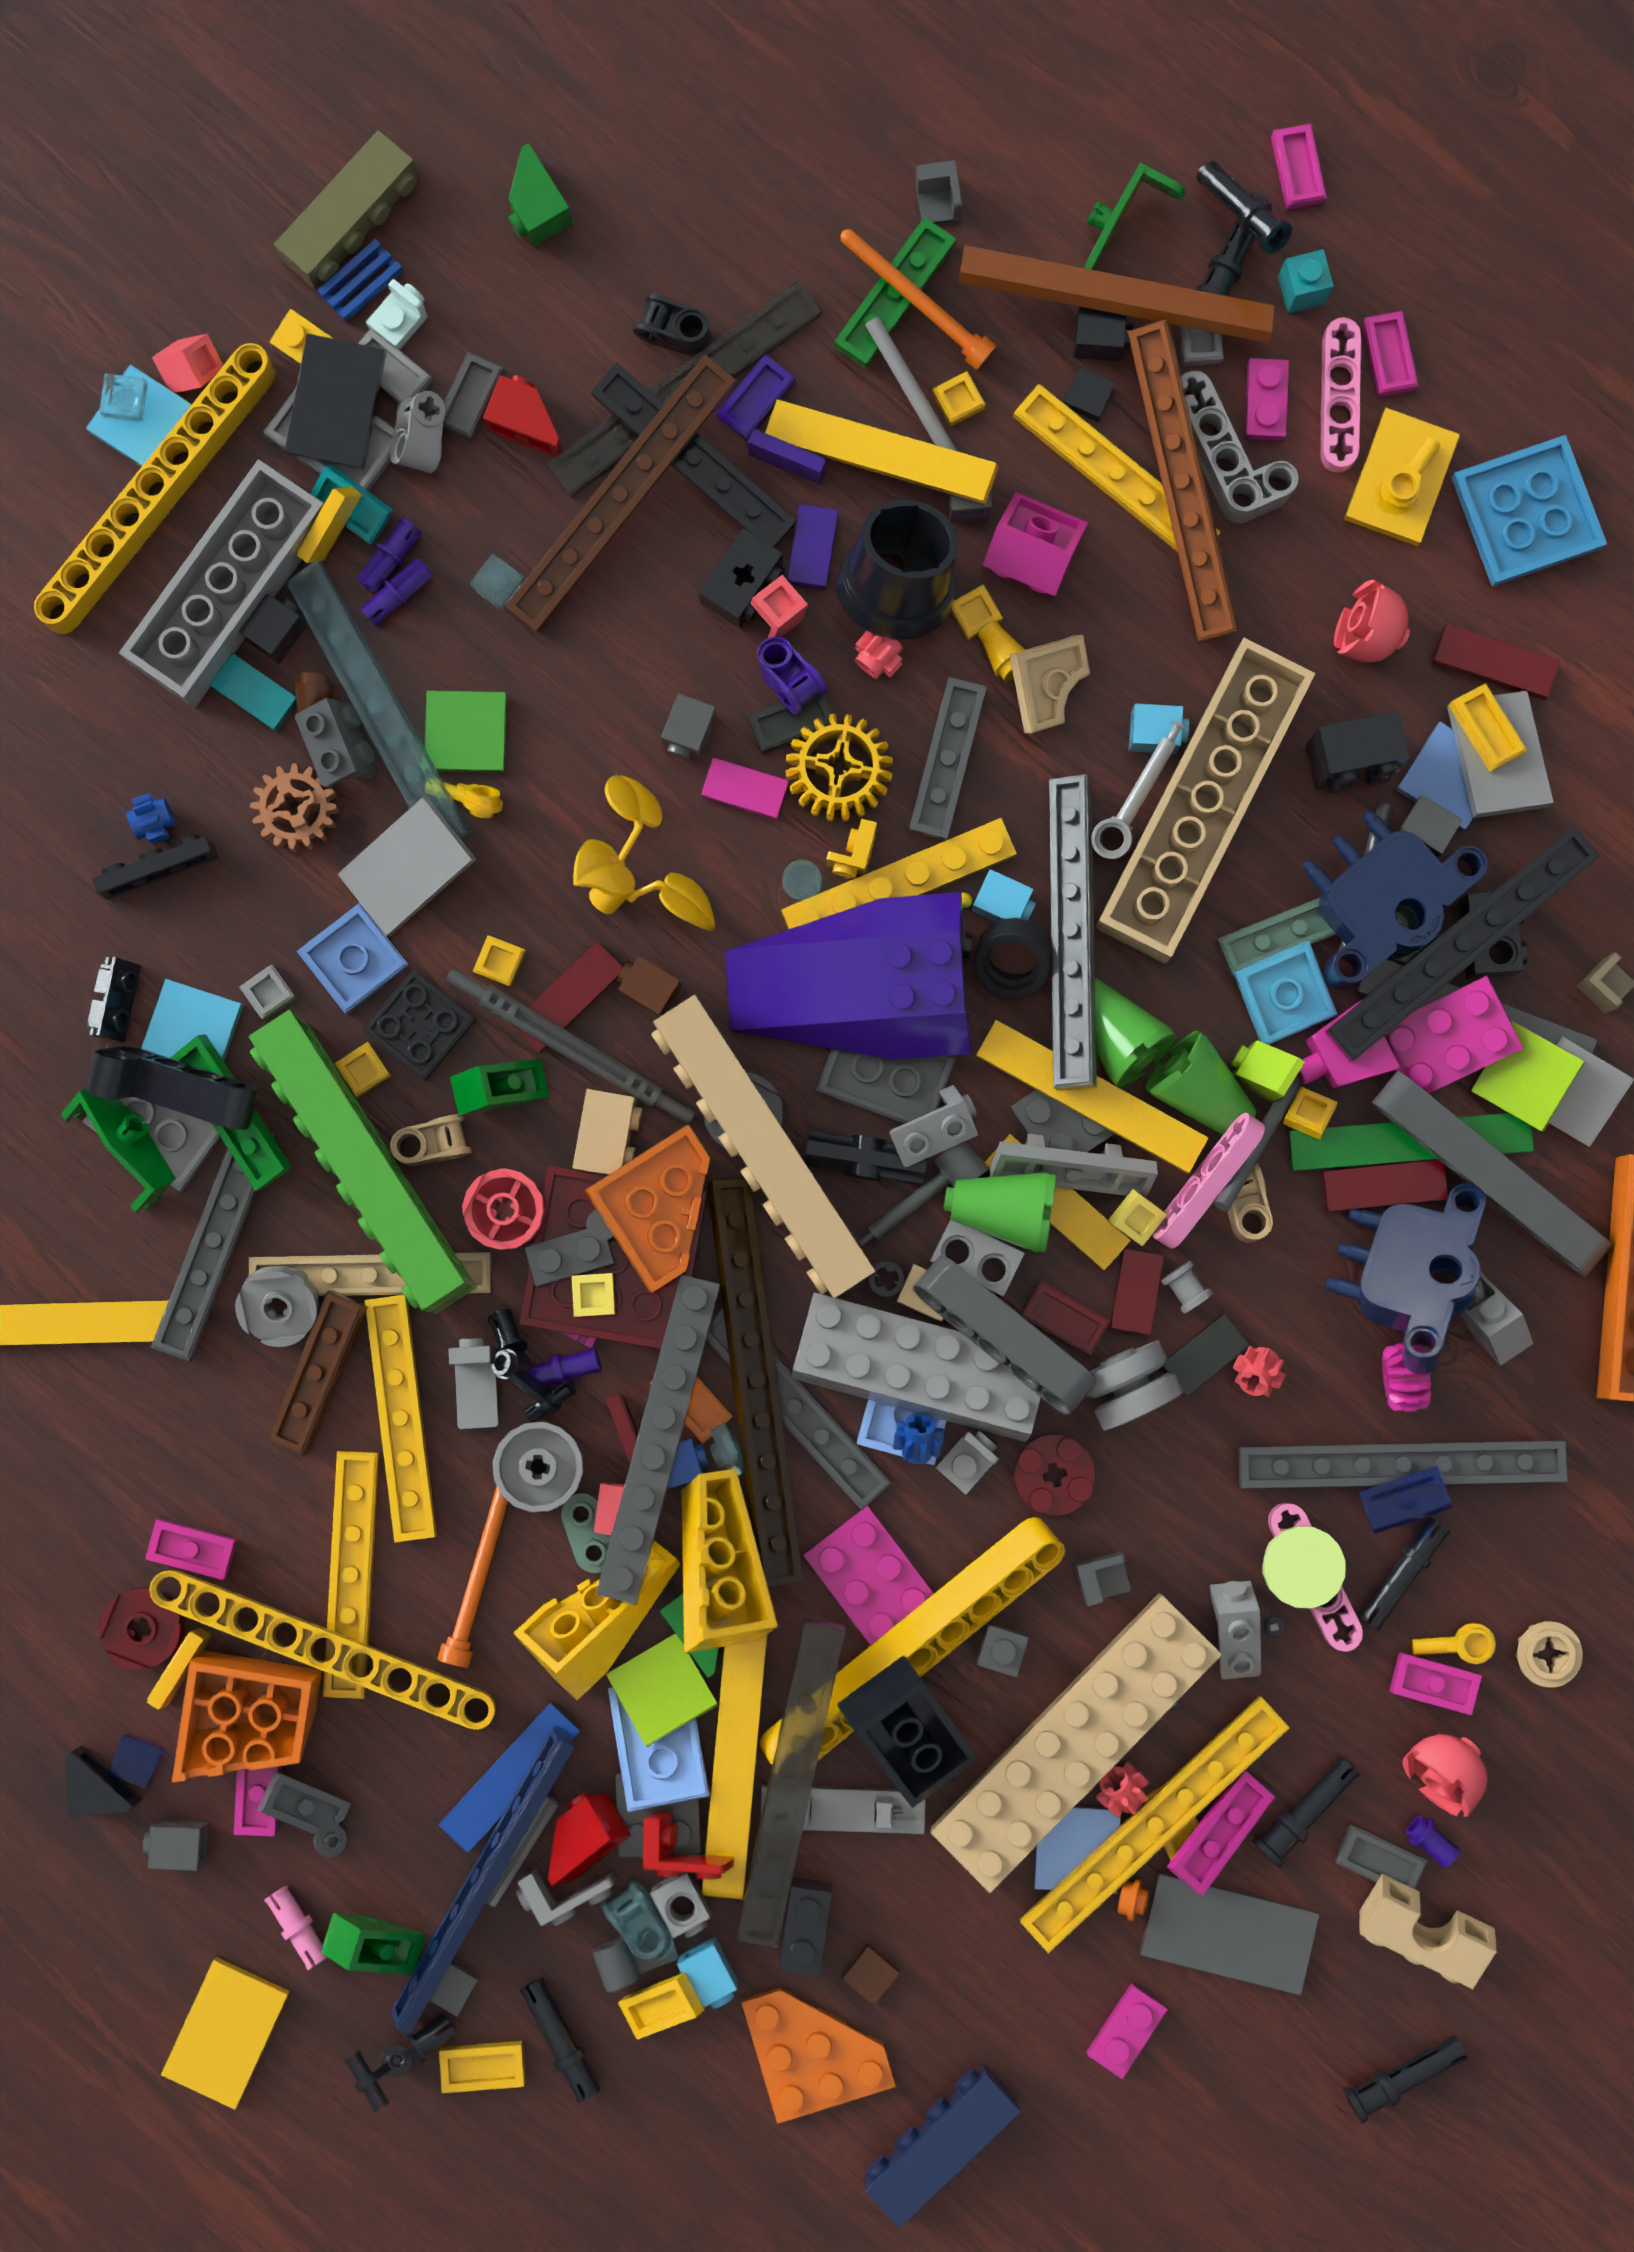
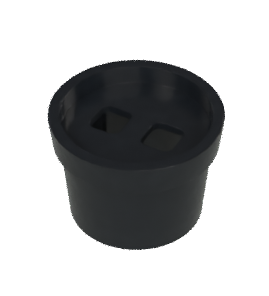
[836,499,958,640]

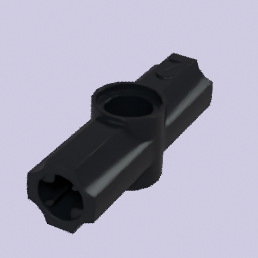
[804,1131,927,1185]

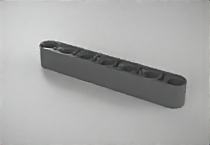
[1371,1071,1613,1277]

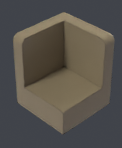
[1576,952,1634,1014]

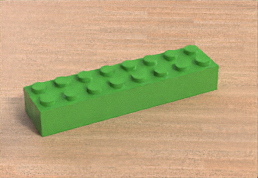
[248,1009,477,1314]

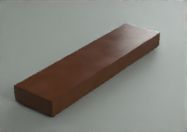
[267,1290,368,1456]

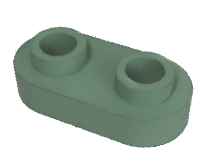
[561,1493,611,1573]

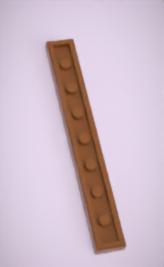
[958,245,1274,343]
[1128,319,1239,642]

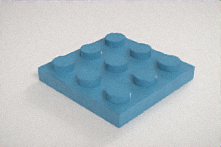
[1451,435,1607,587]

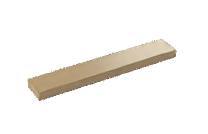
[249,1252,492,1296]

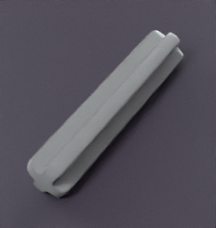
[486,1795,558,1907]

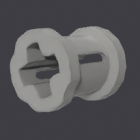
[1160,1260,1214,1314]

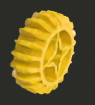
[786,714,893,822]

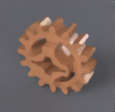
[250,763,340,852]

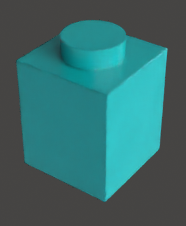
[1278,249,1334,314]

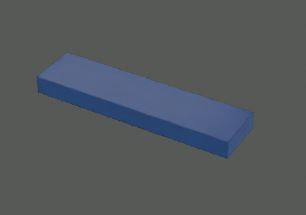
[438,1701,581,1853]

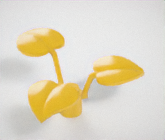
[573,774,715,932]

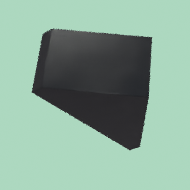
[65,1746,142,1817]

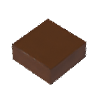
[842,1944,900,2006]

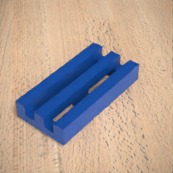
[318,238,404,323]

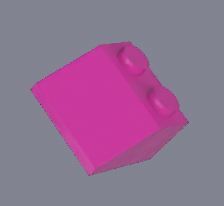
[982,492,1088,596]

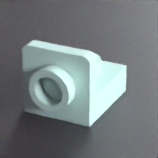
[366,279,428,350]

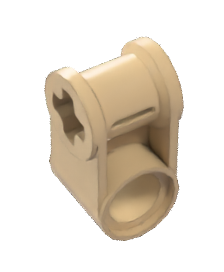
[390,1114,472,1166]
[1227,1163,1273,1243]

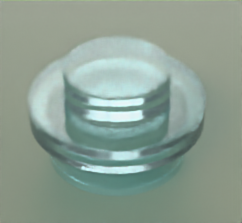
[782,860,822,900]

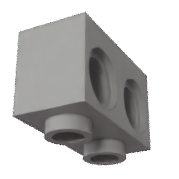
[929,1220,1025,1298]

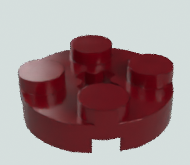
[1013,1434,1095,1516]
[98,1587,184,1671]

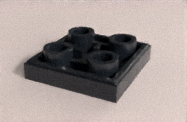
[362,969,476,1081]

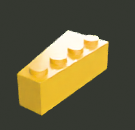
[681,1469,778,1654]

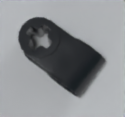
[633,292,712,357]

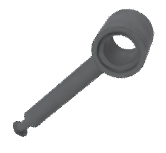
[855,1140,990,1250]

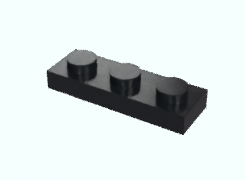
[92,835,219,900]

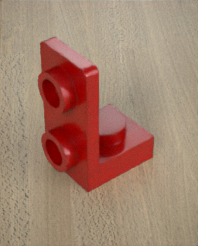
[643,1811,734,1880]

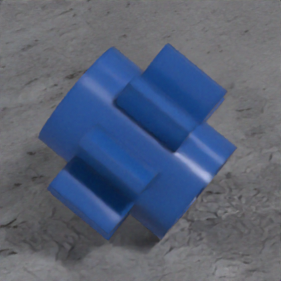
[126,792,176,845]
[893,1413,944,1464]

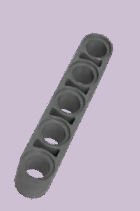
[913,1256,1096,1415]

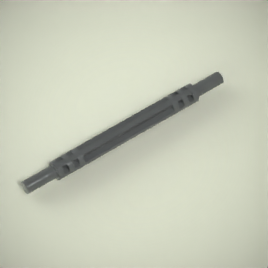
[445,967,696,1125]

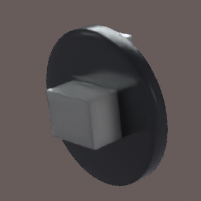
[1264,1616,1285,1637]

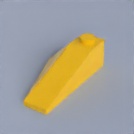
[514,1541,680,1700]

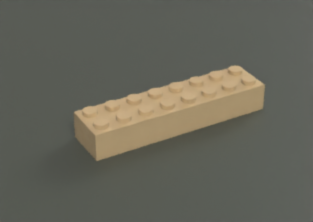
[1095,638,1316,964]
[651,995,875,1298]
[931,1593,1222,1893]

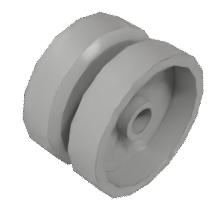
[1086,1340,1184,1431]
[493,1422,584,1512]

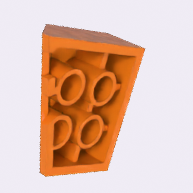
[172,1650,322,1782]

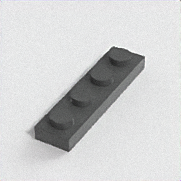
[908,677,987,841]

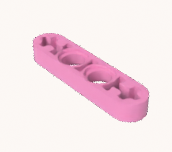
[1320,317,1361,473]
[1152,1113,1265,1249]
[1268,1503,1363,1652]

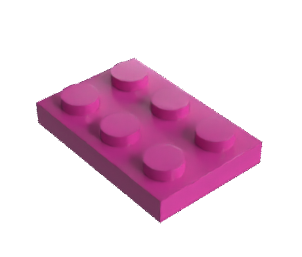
[1384,975,1524,1094]
[803,1505,934,1645]

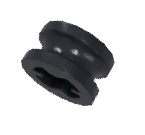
[868,1261,905,1297]

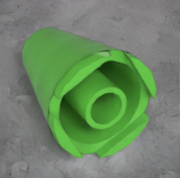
[1095,978,1177,1089]
[1144,1031,1257,1135]
[943,1172,1056,1253]

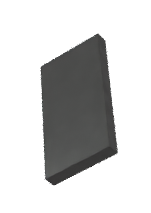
[1139,1871,1320,1995]

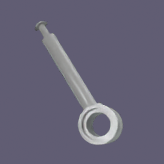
[1091,721,1185,859]

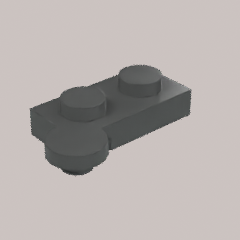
[525,1209,615,1287]
[257,1771,351,1857]

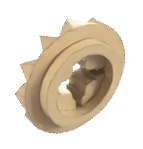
[1515,1621,1583,1688]

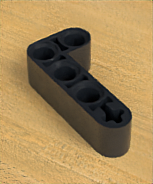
[87,1046,258,1130]

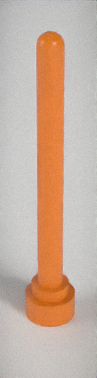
[840,229,997,370]
[437,1486,509,1668]

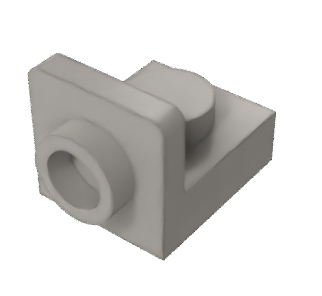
[935,1431,999,1495]

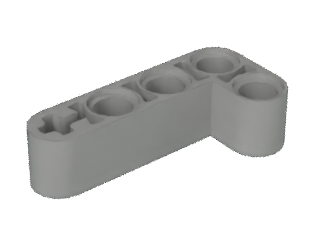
[1181,371,1299,523]

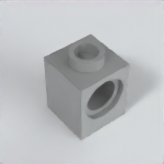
[650,1872,712,1938]

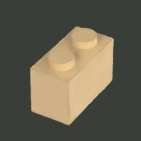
[572,1089,642,1176]

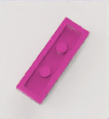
[1167,1770,1275,1896]

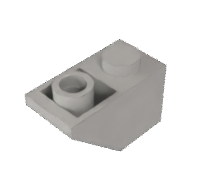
[1459,1271,1534,1366]

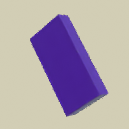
[716,354,796,441]
[747,429,826,485]
[787,504,838,590]

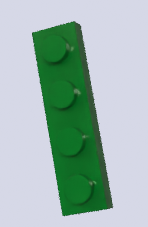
[834,217,956,369]
[170,1034,292,1191]

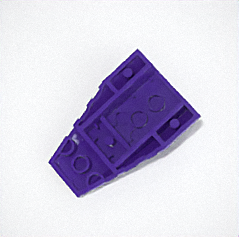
[725,892,973,1059]

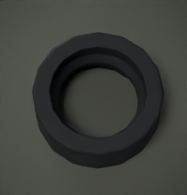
[973,918,1052,999]

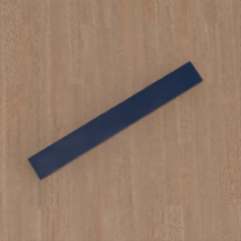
[391,1726,575,2035]

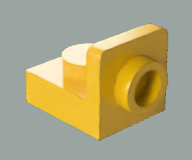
[826,819,877,879]

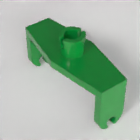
[1084,162,1186,270]
[61,1088,176,1214]

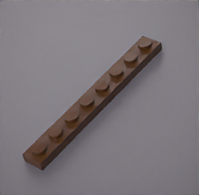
[505,354,737,632]

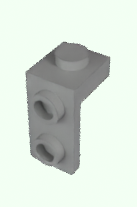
[890,1084,978,1167]
[448,1338,499,1429]
[1210,1581,1261,1680]
[516,1867,616,1926]

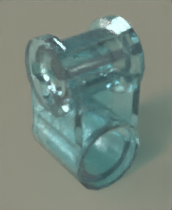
[601,1878,674,1961]

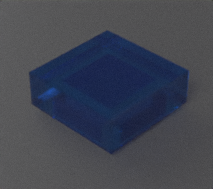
[108,1734,164,1789]

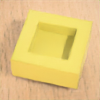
[1108,1189,1167,1246]
[571,1273,616,1317]

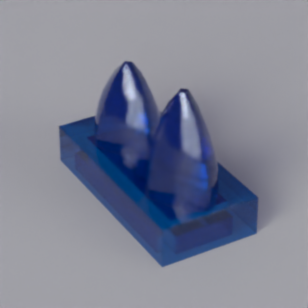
[1359,1466,1453,1534]

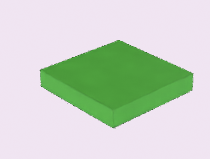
[424,691,507,773]

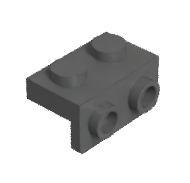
[295,698,378,787]

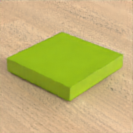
[1471,1021,1586,1132]
[606,1633,718,1748]

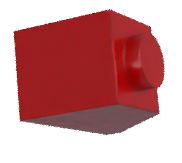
[483,375,563,459]
[548,1793,631,1886]

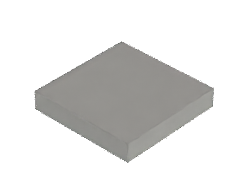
[1549,1036,1634,1147]

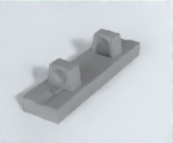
[990,1134,1158,1198]
[761,1784,925,1834]

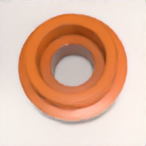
[1118,1879,1149,1922]

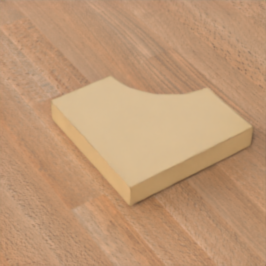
[1010,635,1090,733]

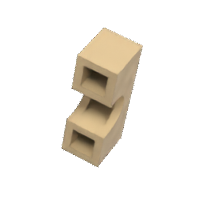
[1359,1874,1497,1989]

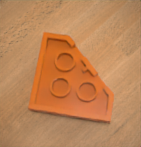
[585,1124,710,1293]
[741,1987,896,2124]

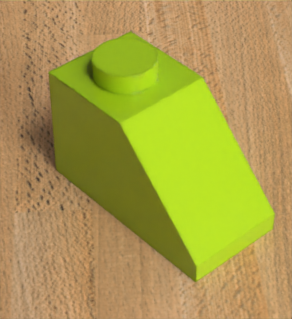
[1230,1040,1305,1104]

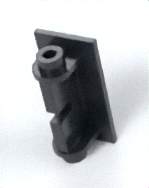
[86,957,141,1043]

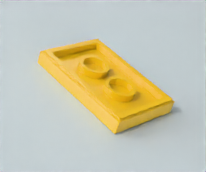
[1344,408,1460,547]
[161,1957,290,2110]

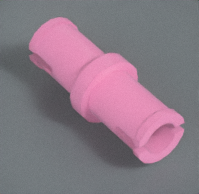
[264,1885,327,1971]

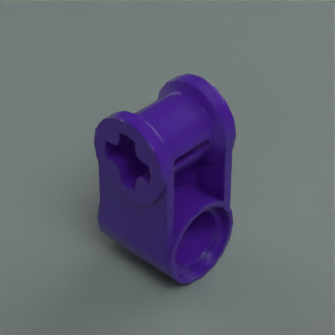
[757,637,828,715]

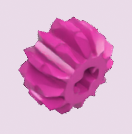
[1382,1343,1431,1412]

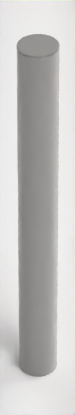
[865,316,957,451]

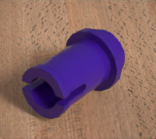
[1406,1815,1460,1868]

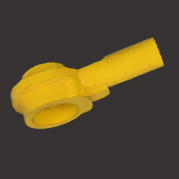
[1381,438,1440,509]
[426,778,503,818]
[1412,1622,1496,1664]

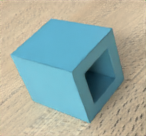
[1129,703,1189,754]
[971,869,1036,922]
[677,1936,738,2009]

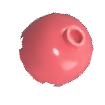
[1334,579,1410,663]
[462,1168,545,1250]
[1402,1734,1488,1817]

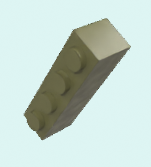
[273,130,419,290]

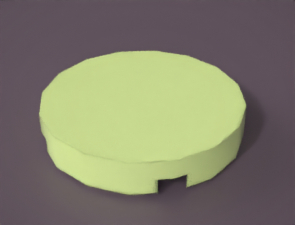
[1262,1526,1345,1608]

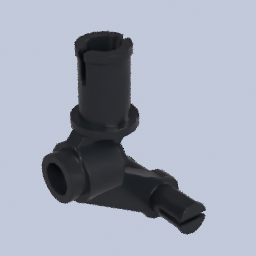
[487,1309,577,1423]
[344,2013,457,2113]

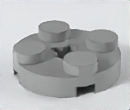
[235,1266,319,1347]

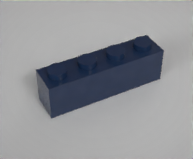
[864,2064,1021,2229]

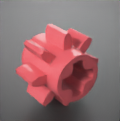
[855,631,903,679]
[1233,1346,1286,1397]
[1096,1762,1149,1817]

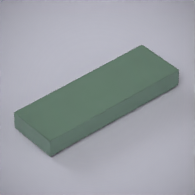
[1216,898,1337,977]

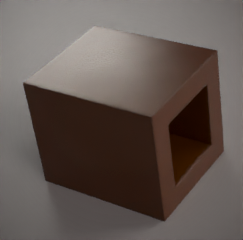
[617,956,682,1018]

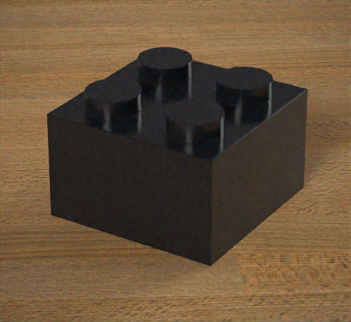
[1305,710,1410,794]

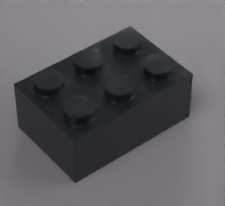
[837,1655,979,1808]

